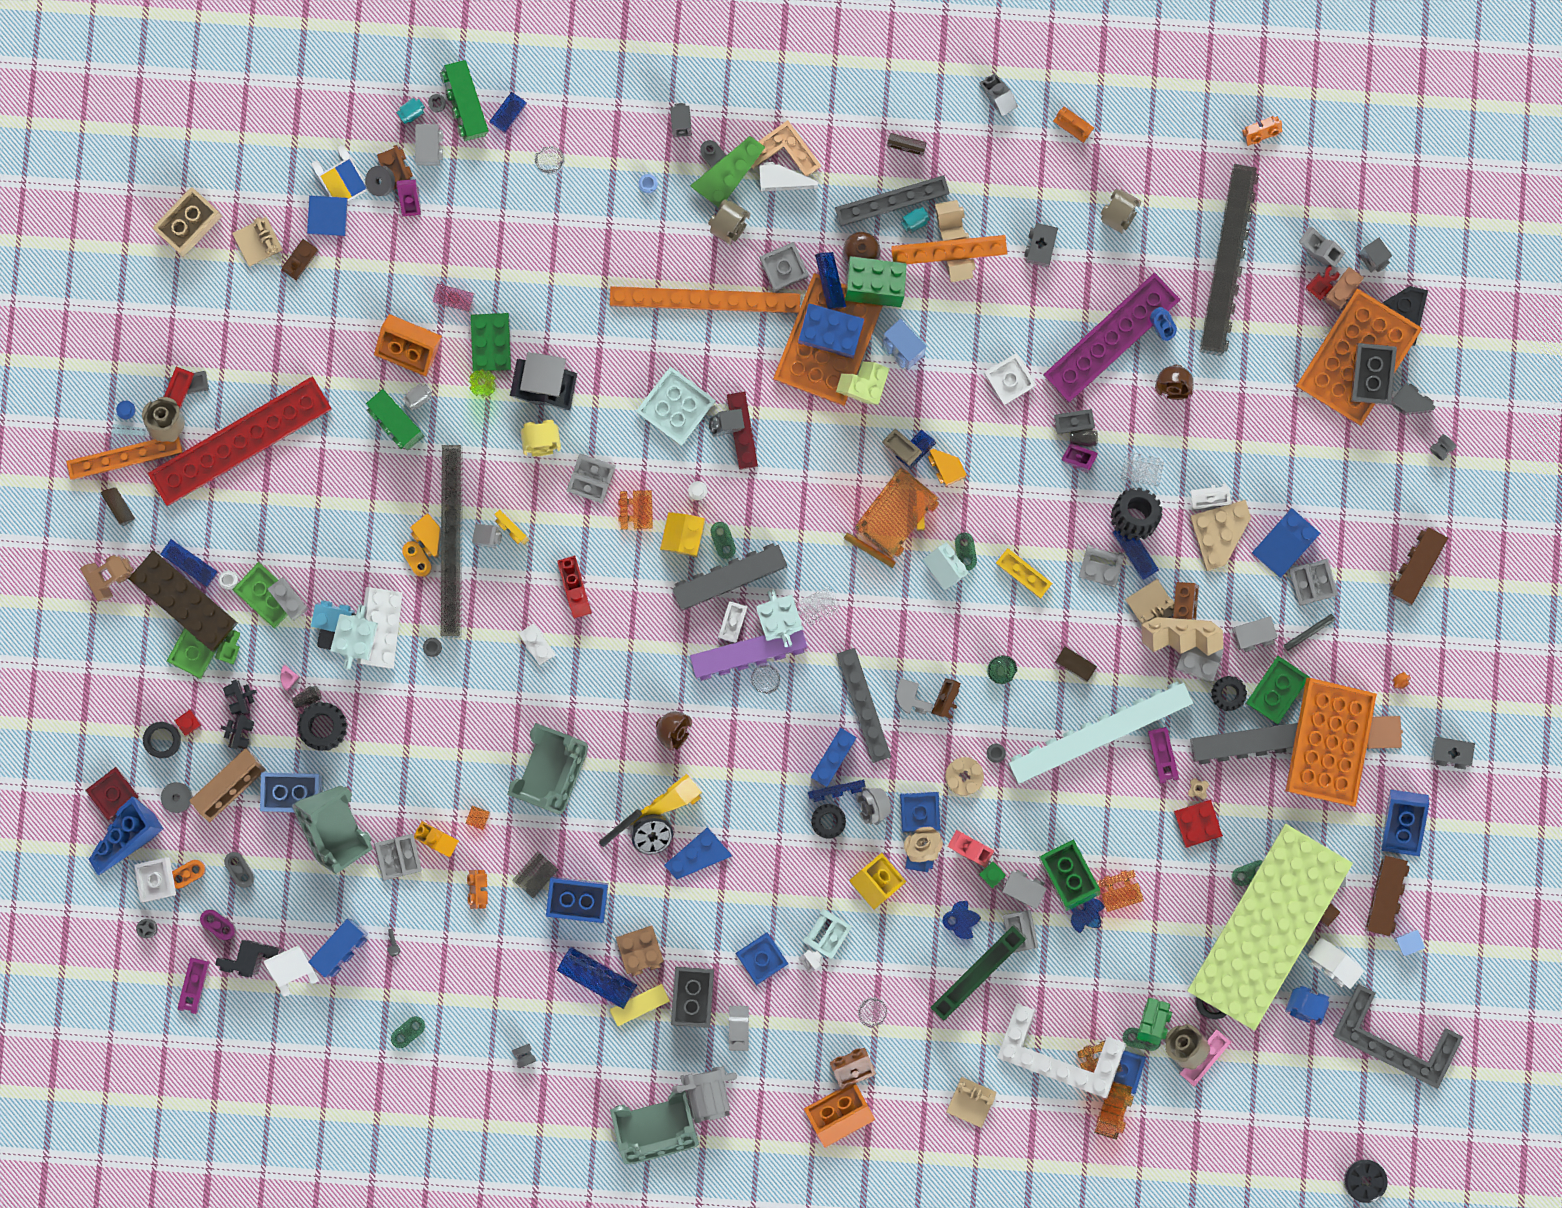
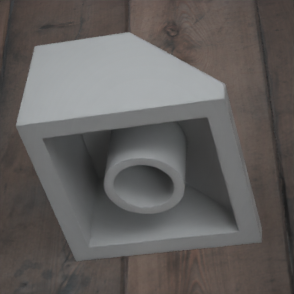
[1175,646,1224,683]

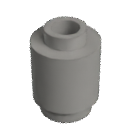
[403,384,432,410]

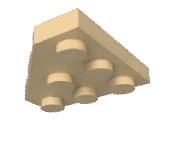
[1190,500,1251,571]

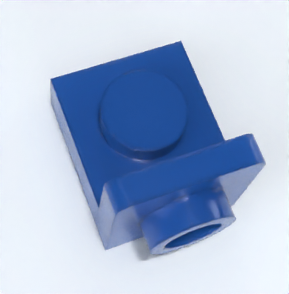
[905,855,934,873]

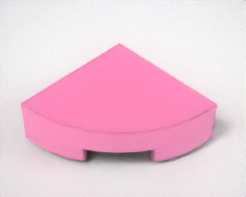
[280,665,300,692]

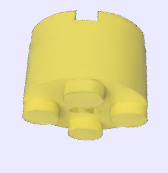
[520,420,561,456]

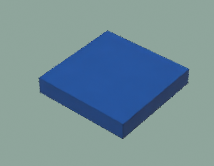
[307,195,348,236]
[900,792,941,832]
[735,932,788,985]
[1111,1050,1146,1094]

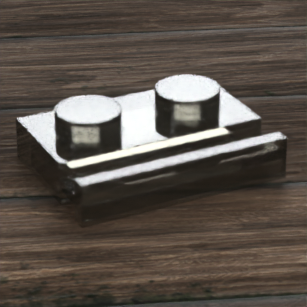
[513,851,559,899]

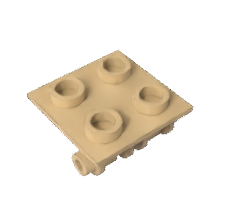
[232,217,283,267]
[1125,579,1174,624]
[946,1077,997,1128]

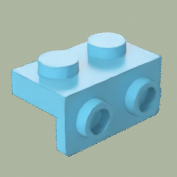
[311,600,355,632]

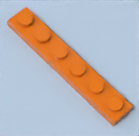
[891,235,1008,264]
[66,436,183,480]

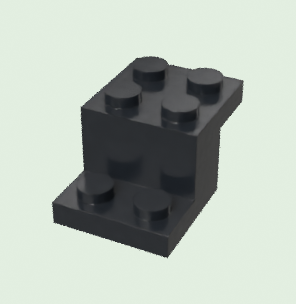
[510,359,578,411]
[215,940,284,978]

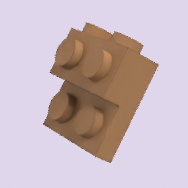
[615,925,664,977]

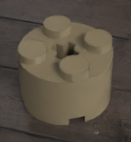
[1101,189,1141,234]
[708,199,750,245]
[142,397,185,442]
[1165,1024,1210,1070]

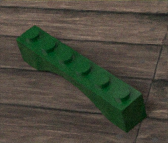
[930,925,1027,1021]

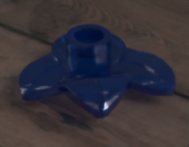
[1070,898,1105,933]
[942,901,981,939]

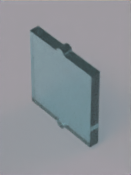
[109,424,146,450]

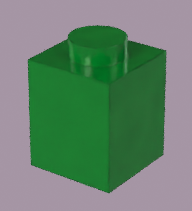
[978,861,1006,889]

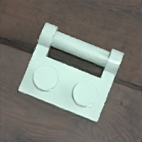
[803,908,852,959]

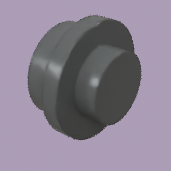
[423,638,442,657]
[986,744,1006,763]

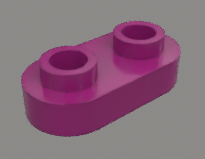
[200,909,236,940]

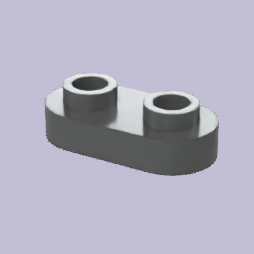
[700,140,726,168]
[224,852,255,888]

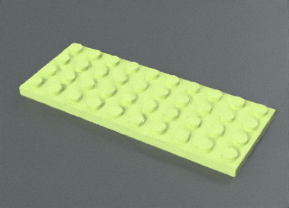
[1187,823,1353,1031]

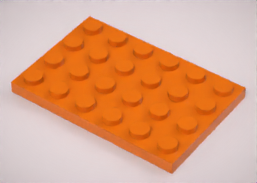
[773,273,883,407]
[1296,288,1423,426]
[1285,678,1377,807]

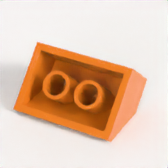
[374,314,442,377]
[804,1084,876,1148]

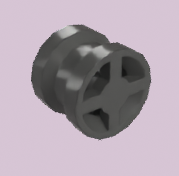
[136,919,158,938]

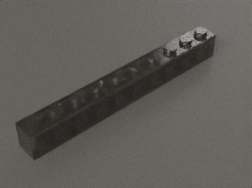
[1199,164,1259,356]
[440,445,463,638]

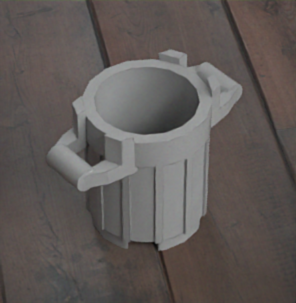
[672,1066,737,1123]

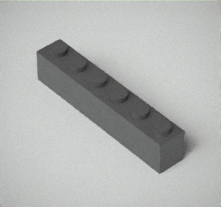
[672,543,787,611]
[1190,723,1298,765]

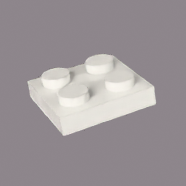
[984,353,1037,405]
[134,857,176,903]

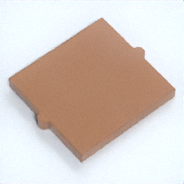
[1367,716,1403,749]

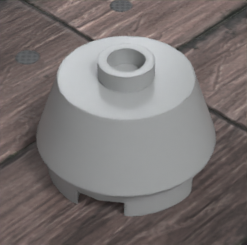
[856,788,891,825]

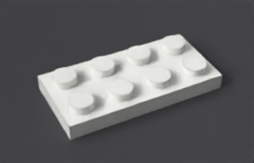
[357,587,402,669]

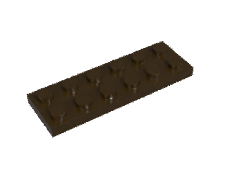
[128,550,238,652]

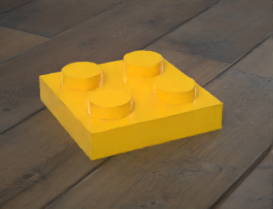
[494,509,529,545]

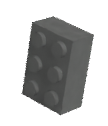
[1350,343,1397,405]
[671,967,714,1028]

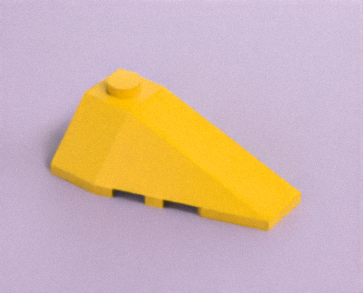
[630,774,702,826]

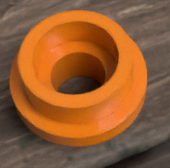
[1392,672,1411,689]

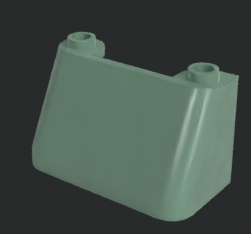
[507,723,588,814]
[292,785,373,874]
[610,1091,699,1165]

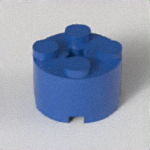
[1285,986,1330,1025]

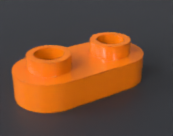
[172,860,206,889]

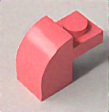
[947,830,994,868]

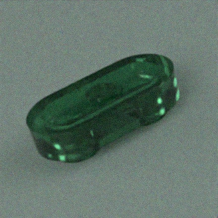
[711,522,736,559]
[955,532,977,571]
[1231,860,1263,886]
[391,1016,426,1048]
[1122,1027,1161,1051]

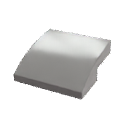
[520,352,566,397]
[567,453,616,504]
[1289,558,1339,606]
[374,834,422,881]

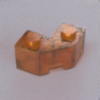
[1094,1081,1134,1140]

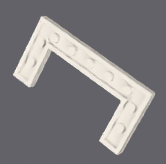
[997,1003,1126,1099]

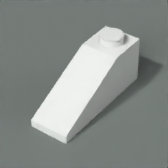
[760,162,818,192]

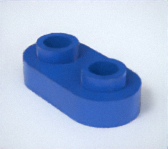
[1150,307,1177,341]

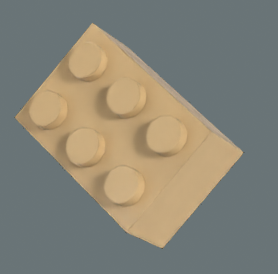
[152,187,223,257]

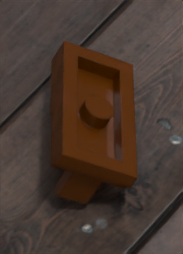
[281,239,319,281]
[931,678,961,719]

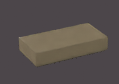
[882,429,922,466]

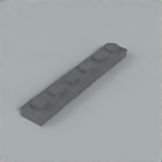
[835,175,950,227]
[837,648,891,763]

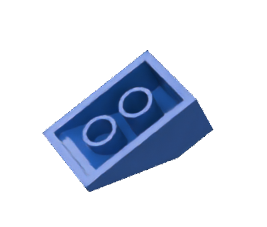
[1252,508,1321,578]
[1381,789,1429,857]

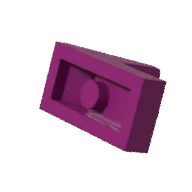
[397,179,421,217]

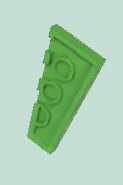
[690,136,765,207]

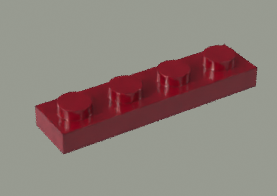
[727,391,758,470]

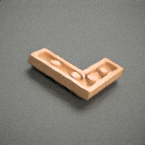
[751,120,821,177]

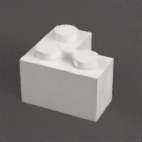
[1307,937,1364,989]

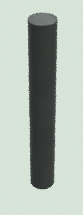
[1283,614,1335,651]
[599,809,642,847]

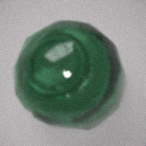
[987,655,1018,685]

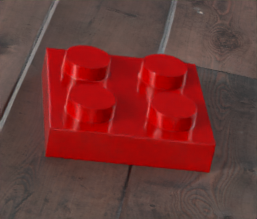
[1174,800,1223,848]

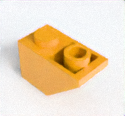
[928,449,967,487]
[410,513,442,558]
[414,821,459,857]

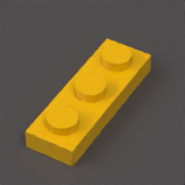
[995,548,1053,599]

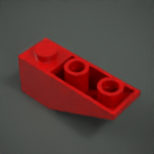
[557,555,592,619]

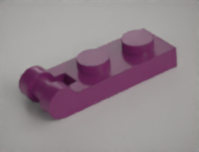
[1147,727,1179,784]
[177,957,210,1014]

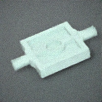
[756,589,803,647]
[330,604,378,670]

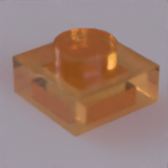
[465,806,490,830]

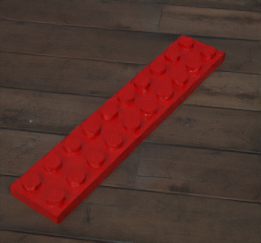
[147,376,333,507]

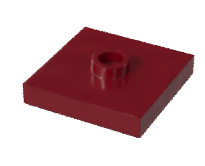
[85,767,140,821]

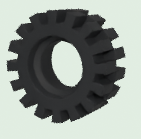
[1211,676,1247,711]
[811,804,846,839]

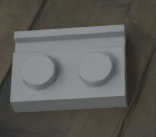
[1003,910,1038,953]

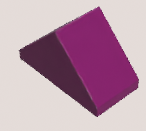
[1061,443,1098,474]

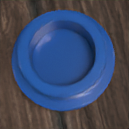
[116,400,136,420]

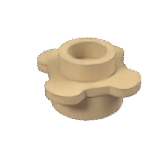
[1188,778,1209,799]

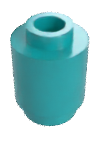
[396,98,425,124]
[901,207,930,234]

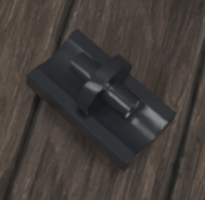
[223,679,257,715]
[220,714,254,749]

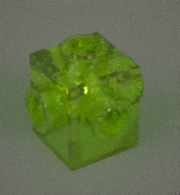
[468,369,497,398]

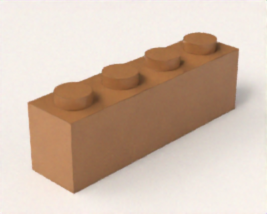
[189,748,266,823]

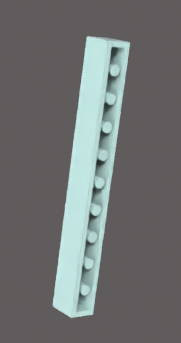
[1008,681,1193,785]

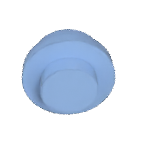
[639,174,658,193]

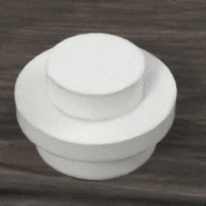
[688,481,707,500]
[218,571,238,590]

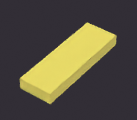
[609,984,670,1026]

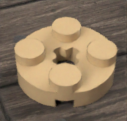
[945,757,984,796]
[904,827,943,862]

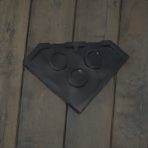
[1382,286,1428,346]

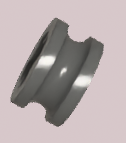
[428,94,446,113]

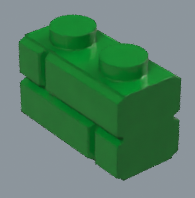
[1137,998,1172,1045]

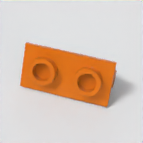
[1053,106,1094,143]
[1242,116,1283,146]
[467,870,488,909]

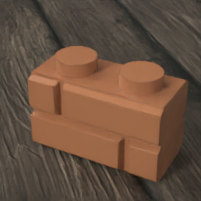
[1324,267,1364,311]

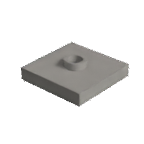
[759,242,809,292]

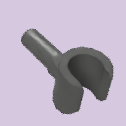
[387,929,400,957]

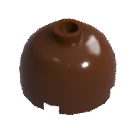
[843,232,881,264]
[1155,364,1194,400]
[656,711,692,751]

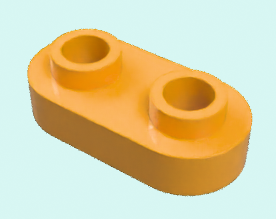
[402,541,432,577]

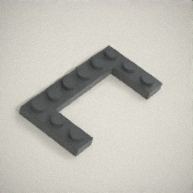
[1333,984,1463,1089]

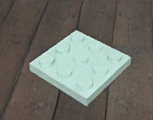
[636,366,716,447]

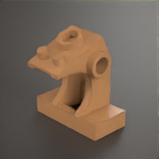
[80,555,134,602]

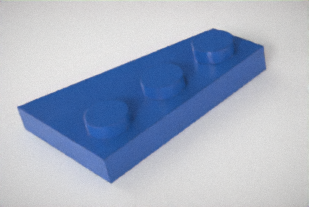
[664,827,732,880]

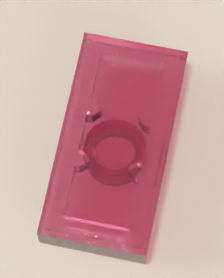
[432,283,475,312]

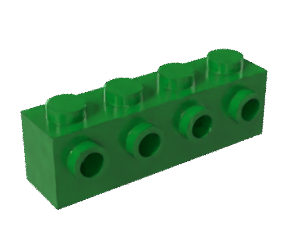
[440,60,489,142]

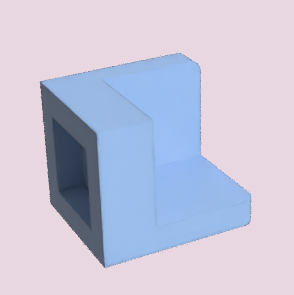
[1394,930,1425,956]

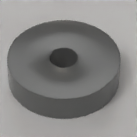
[365,166,395,196]
[161,782,193,813]

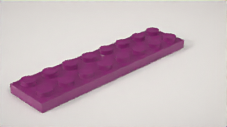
[1043,272,1181,403]

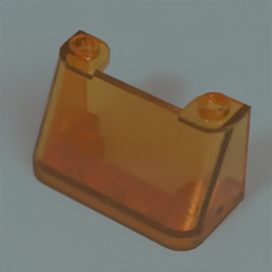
[855,467,940,559]

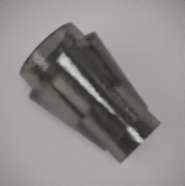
[1070,429,1098,448]
[292,685,322,708]

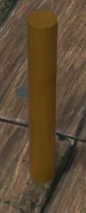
[843,532,896,568]

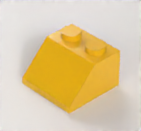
[660,512,706,558]
[849,853,907,910]

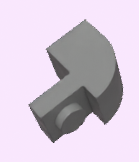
[1299,227,1346,267]
[896,678,933,715]
[729,1006,749,1051]

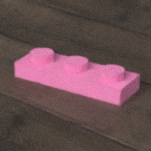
[1179,1029,1231,1087]

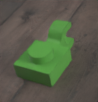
[215,630,240,665]

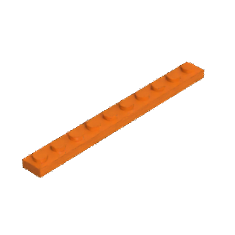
[610,286,801,314]

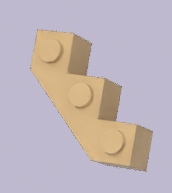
[935,200,976,282]
[1141,617,1223,656]

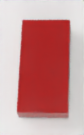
[164,366,195,409]

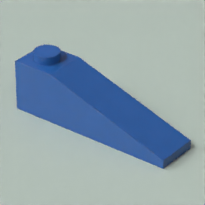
[89,797,164,875]

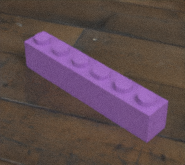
[690,630,807,681]

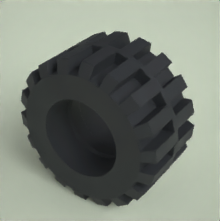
[1111,487,1163,541]
[297,702,348,751]

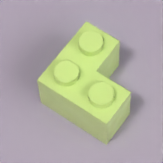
[836,362,890,405]

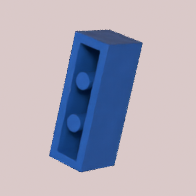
[811,727,857,788]

